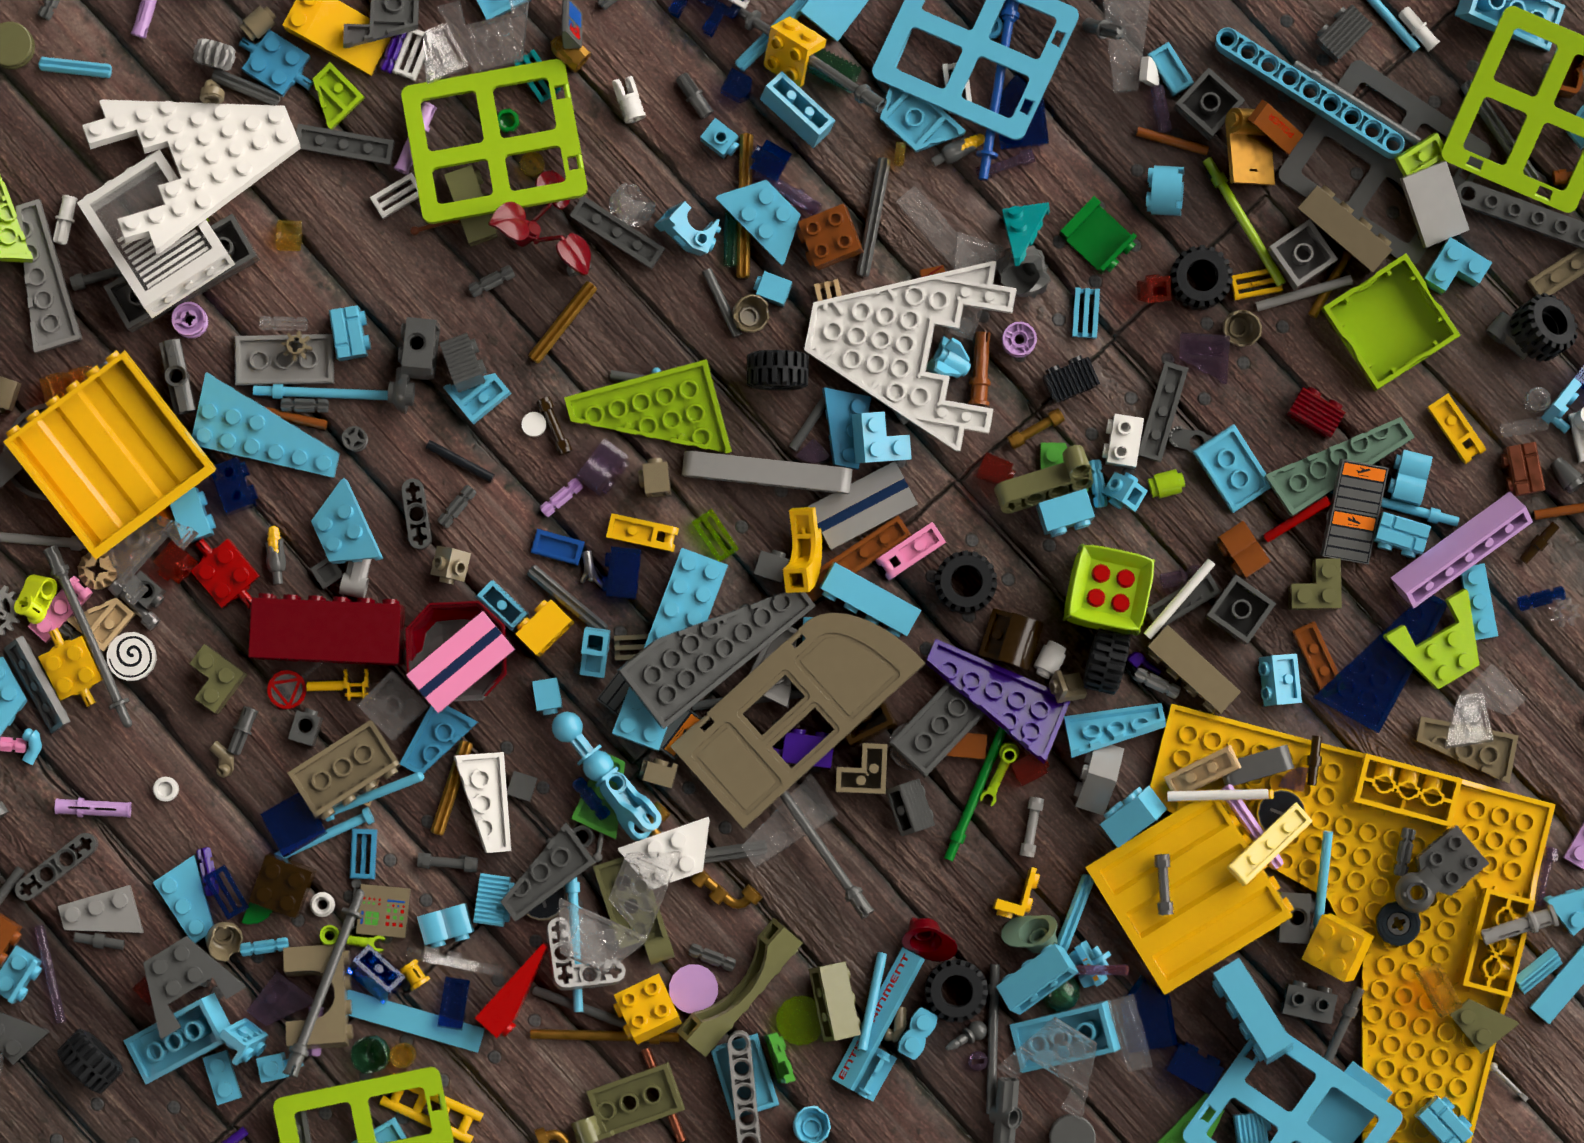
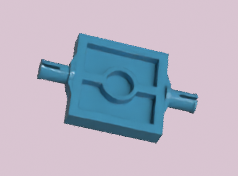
[239,30,314,97]

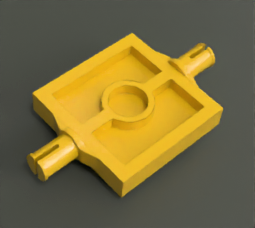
[38,628,103,707]

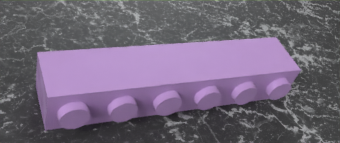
[1391,492,1533,608]

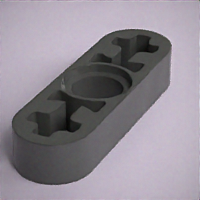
[402,478,432,550]

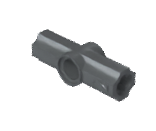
[159,339,196,415]
[989,1077,1023,1143]

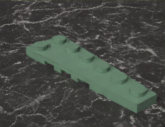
[1264,417,1415,517]

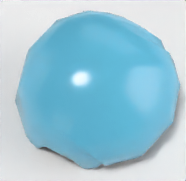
[793,1106,831,1143]

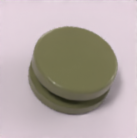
[0,22,35,69]

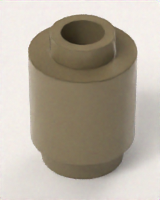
[239,6,276,41]

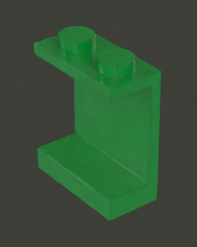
[1059,196,1137,275]

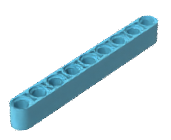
[1215,28,1405,159]

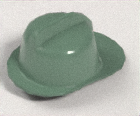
[1001,915,1058,954]

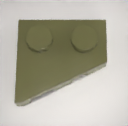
[1449,999,1519,1054]

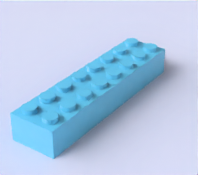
[612,548,728,752]

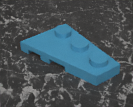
[822,387,871,470]
[400,705,478,774]

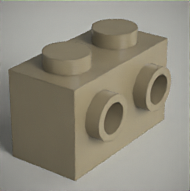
[638,458,672,498]

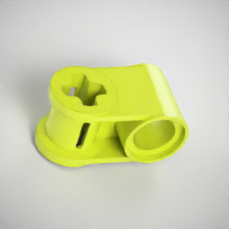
[14,574,58,624]

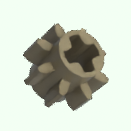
[281,330,313,362]

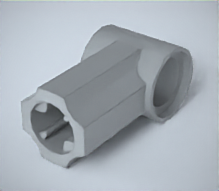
[339,559,372,598]

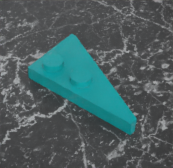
[1002,202,1050,266]

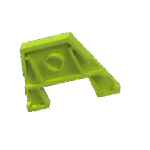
[1383,589,1480,689]

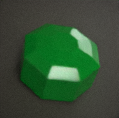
[497,109,520,134]

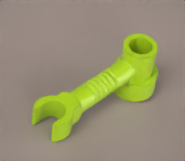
[980,741,1019,806]
[320,925,385,953]

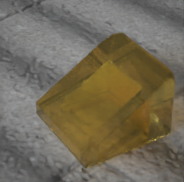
[275,220,302,251]

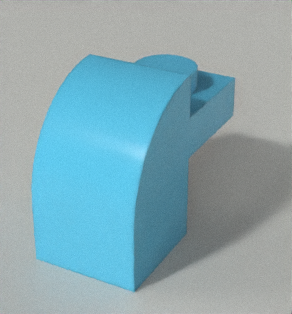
[580,627,610,678]

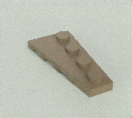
[1415,716,1518,784]

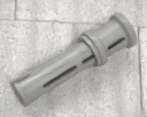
[1481,904,1559,945]

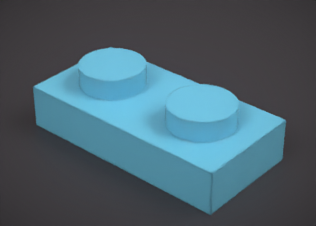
[203,1050,242,1105]

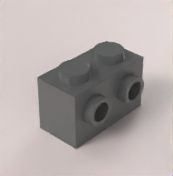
[1280,980,1338,1024]

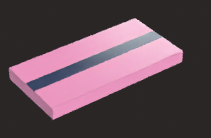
[406,611,515,713]

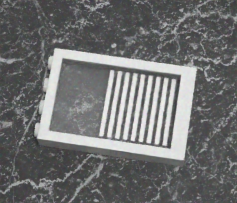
[77,149,235,318]

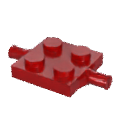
[190,538,260,609]

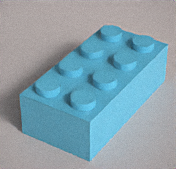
[1212,958,1293,1065]

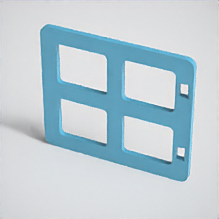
[872,0,1079,140]
[1183,1033,1402,1143]

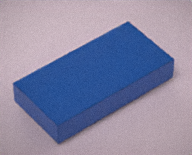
[531,529,585,566]

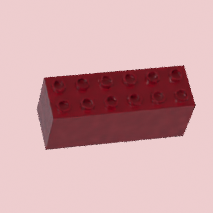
[249,593,406,666]

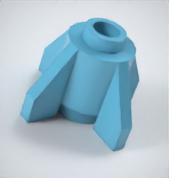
[926,336,971,378]

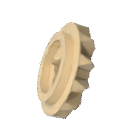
[78,552,118,590]

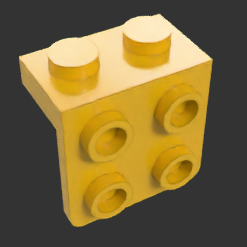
[764,16,827,87]
[992,867,1040,919]

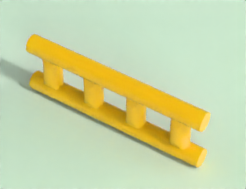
[379,1073,484,1143]

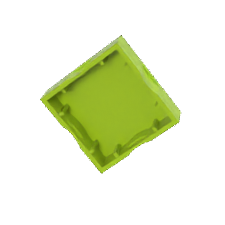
[1321,253,1461,391]

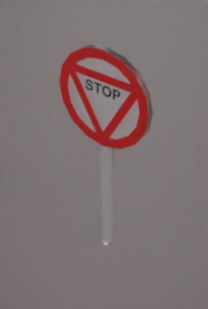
[267,662,325,709]

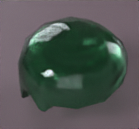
[1041,977,1080,1012]
[351,1035,391,1074]

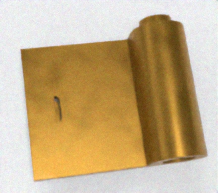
[1225,108,1282,186]

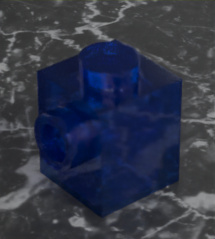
[751,140,792,182]

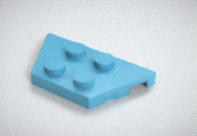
[880,68,966,153]
[715,180,801,266]
[311,478,383,564]
[0,657,28,739]

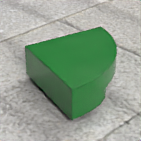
[242,902,273,924]

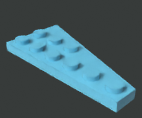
[192,372,340,478]

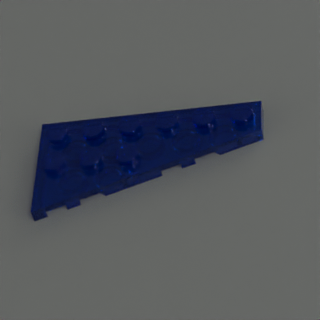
[1312,595,1448,733]

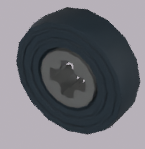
[1375,901,1421,946]

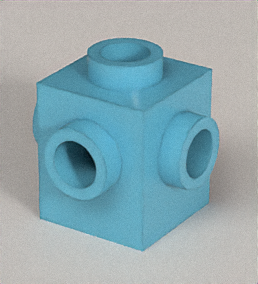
[1102,472,1148,512]

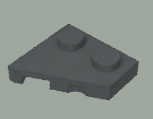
[0,1011,50,1065]

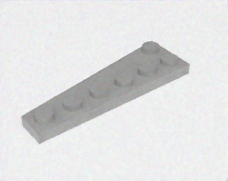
[16,199,83,354]

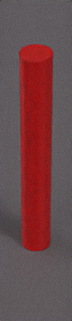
[1263,496,1331,543]

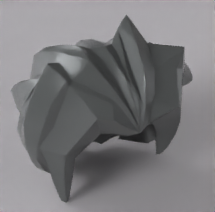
[996,245,1051,298]

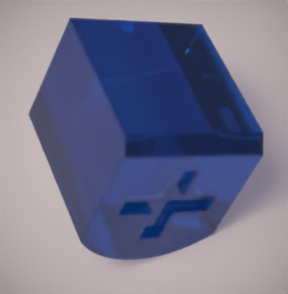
[721,68,752,103]

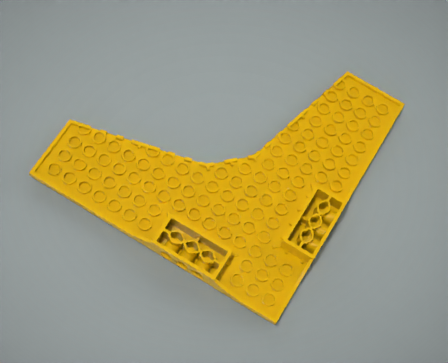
[1150,704,1556,1143]

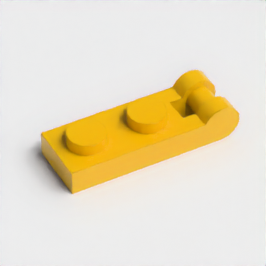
[1427,393,1486,464]
[606,513,679,552]

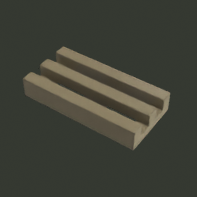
[614,634,649,661]

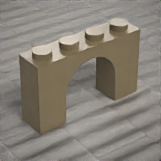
[283,944,353,1049]

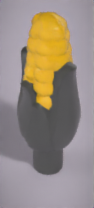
[930,133,985,167]
[265,526,286,585]

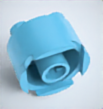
[1146,165,1184,216]

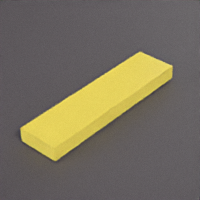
[1226,802,1313,886]

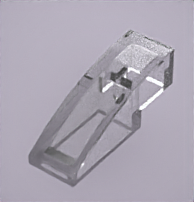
[1108,994,1153,1072]

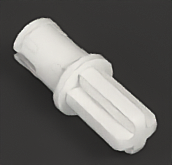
[1398,7,1440,52]
[53,195,78,245]

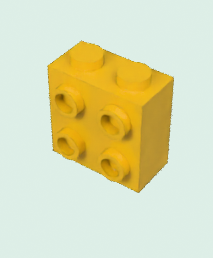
[613,973,682,1045]

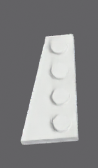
[453,752,511,853]

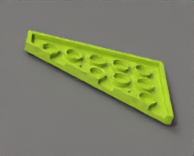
[564,359,732,453]

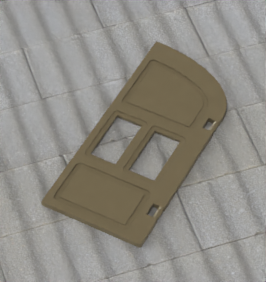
[670,613,926,829]

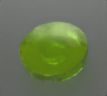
[776,995,822,1045]

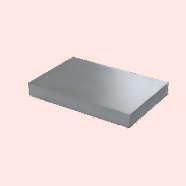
[1400,161,1470,248]

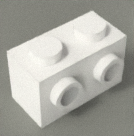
[1102,414,1144,469]

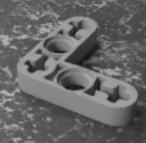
[546,918,625,990]

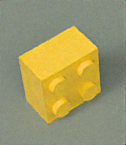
[516,600,574,658]
[1302,913,1374,982]

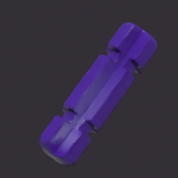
[380,33,407,73]
[196,847,219,896]

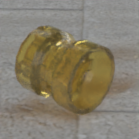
[390,1042,417,1068]

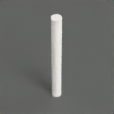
[1143,559,1215,640]
[1168,789,1269,801]

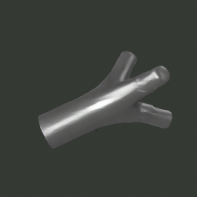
[580,551,605,588]

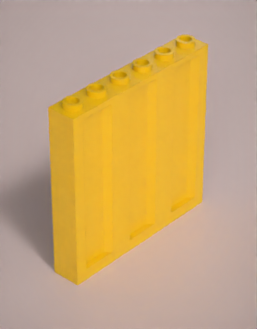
[3,350,216,560]
[1085,788,1294,995]

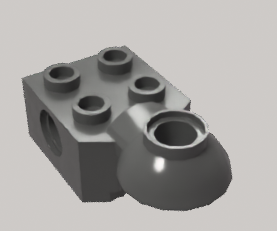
[388,317,441,414]
[1394,825,1489,913]

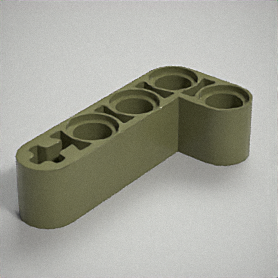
[994,445,1093,514]

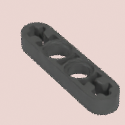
[15,833,98,900]

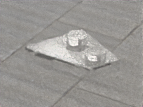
[423,23,469,84]
[1457,663,1527,716]
[1445,692,1494,749]

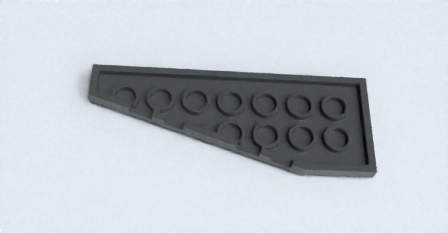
[617,592,815,729]

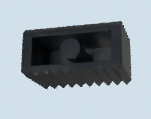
[1042,355,1100,405]

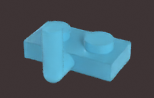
[1541,378,1582,434]

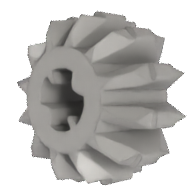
[193,38,236,71]

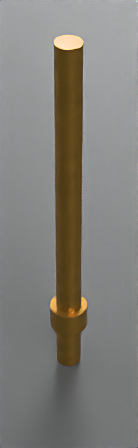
[530,1029,680,1044]

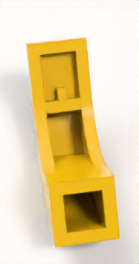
[783,507,822,593]

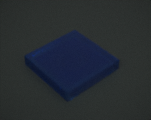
[260,792,327,858]

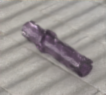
[752,167,823,216]

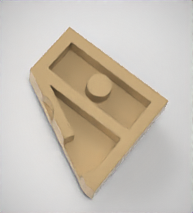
[67,598,136,651]

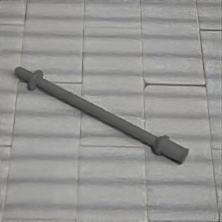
[733,5,887,113]
[43,545,132,728]
[780,791,875,919]
[282,889,365,1078]

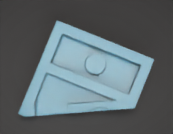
[1543,886,1584,936]

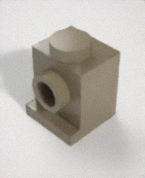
[640,758,679,789]

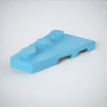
[153,855,214,943]

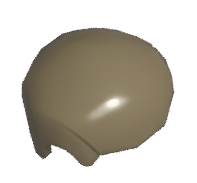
[732,294,769,333]
[1222,310,1262,347]
[205,922,243,962]

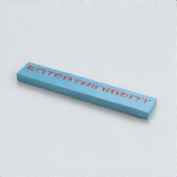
[832,947,925,1091]

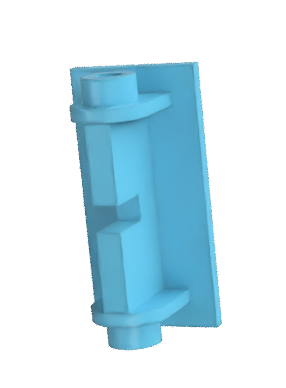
[855,1048,897,1102]

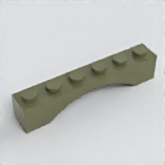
[677,918,803,1057]

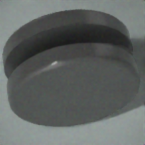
[1049,1114,1096,1143]

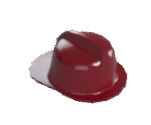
[902,917,957,961]

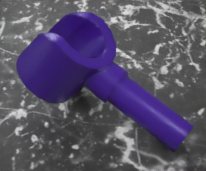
[1127,652,1161,676]

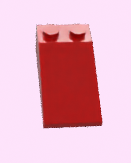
[475,943,548,1038]

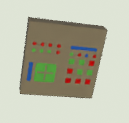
[356,884,411,938]

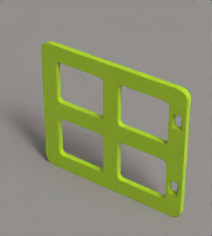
[1441,6,1584,213]
[273,1067,454,1143]

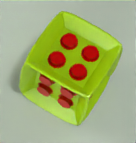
[1063,544,1155,636]

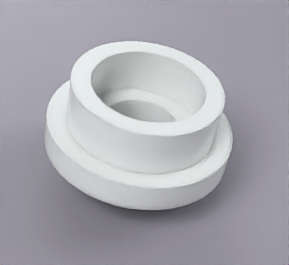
[310,892,335,917]

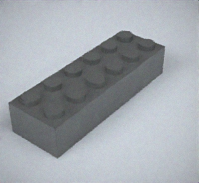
[104,214,260,333]

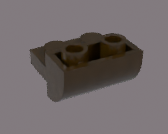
[978,608,1044,671]

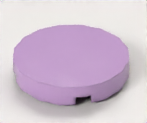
[669,964,718,1013]

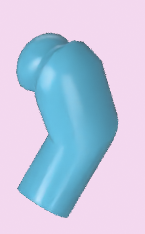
[22,728,42,765]

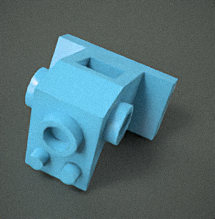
[654,201,721,256]

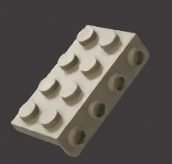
[288,719,401,820]

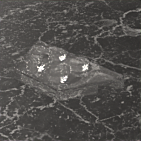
[608,851,681,940]
[559,898,647,974]

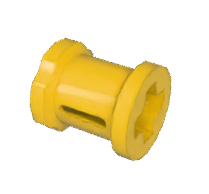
[398,958,430,991]

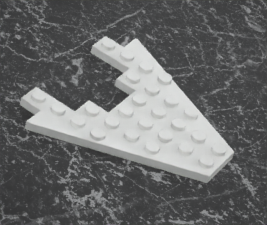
[82,100,301,254]
[804,261,1017,452]

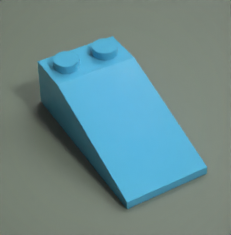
[1455,0,1565,51]
[123,993,230,1085]
[1010,1000,1122,1073]

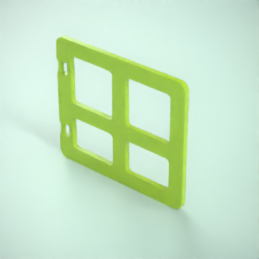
[401,59,588,224]

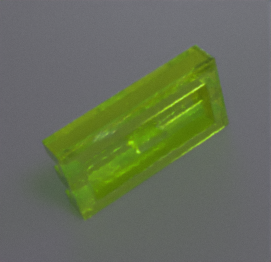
[692,508,739,562]

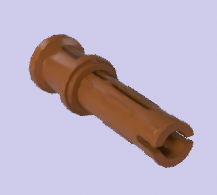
[968,331,991,407]

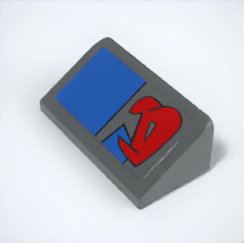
[562,0,583,49]

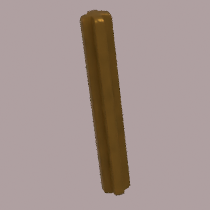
[529,281,597,363]
[431,740,473,836]

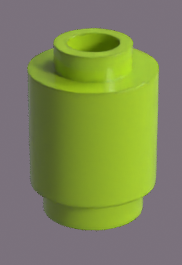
[1148,469,1186,499]

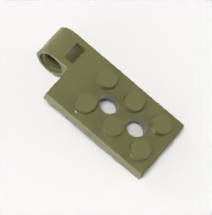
[593,856,675,965]
[571,1062,685,1143]

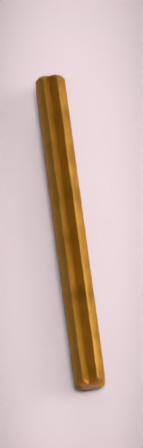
[736,133,753,279]

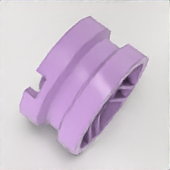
[172,302,208,339]
[1002,322,1037,358]

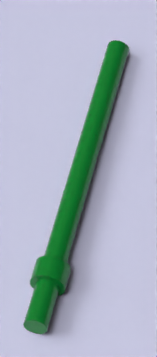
[944,726,1007,862]

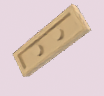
[1164,745,1242,791]

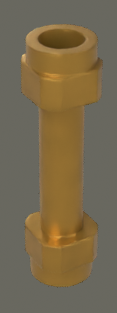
[1007,408,1065,450]

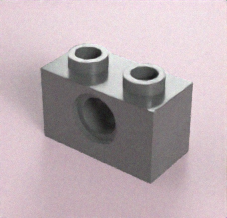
[1276,892,1315,944]

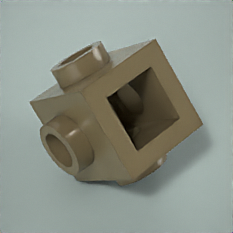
[431,546,471,585]

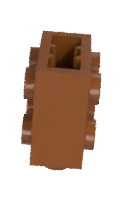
[797,204,864,270]

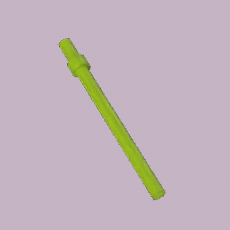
[1203,157,1286,287]

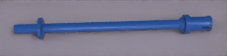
[976,0,1020,181]

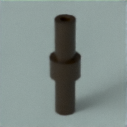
[1520,521,1560,564]
[1306,735,1322,786]

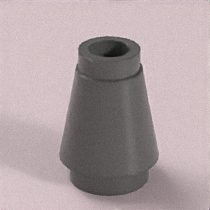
[1550,457,1584,494]

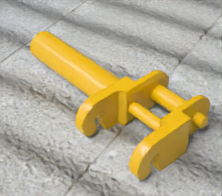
[306,668,369,701]

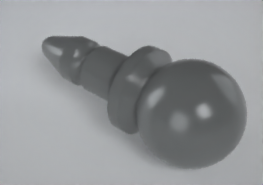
[945,1021,987,1051]

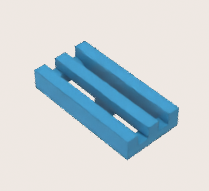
[350,829,378,879]

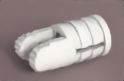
[612,76,646,124]

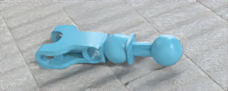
[552,712,662,841]

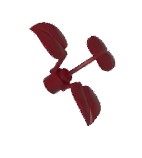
[488,170,591,276]

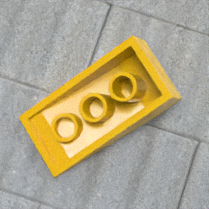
[282,0,393,76]

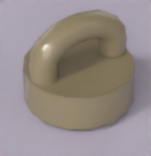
[199,79,225,104]

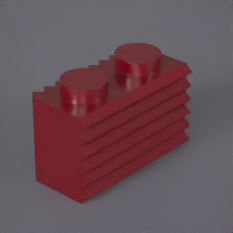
[1286,387,1346,439]

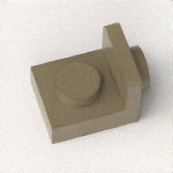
[1049,670,1087,703]

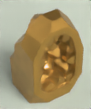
[551,35,591,73]

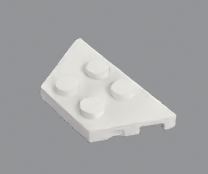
[618,817,710,888]

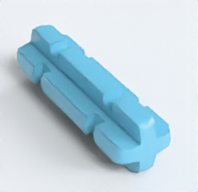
[1089,459,1108,508]
[240,937,289,956]

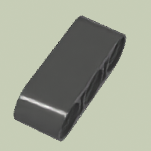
[1222,744,1294,786]

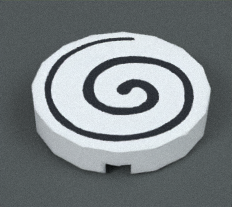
[107,632,157,681]

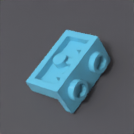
[1258,654,1302,706]
[0,945,42,1004]
[219,1018,269,1066]

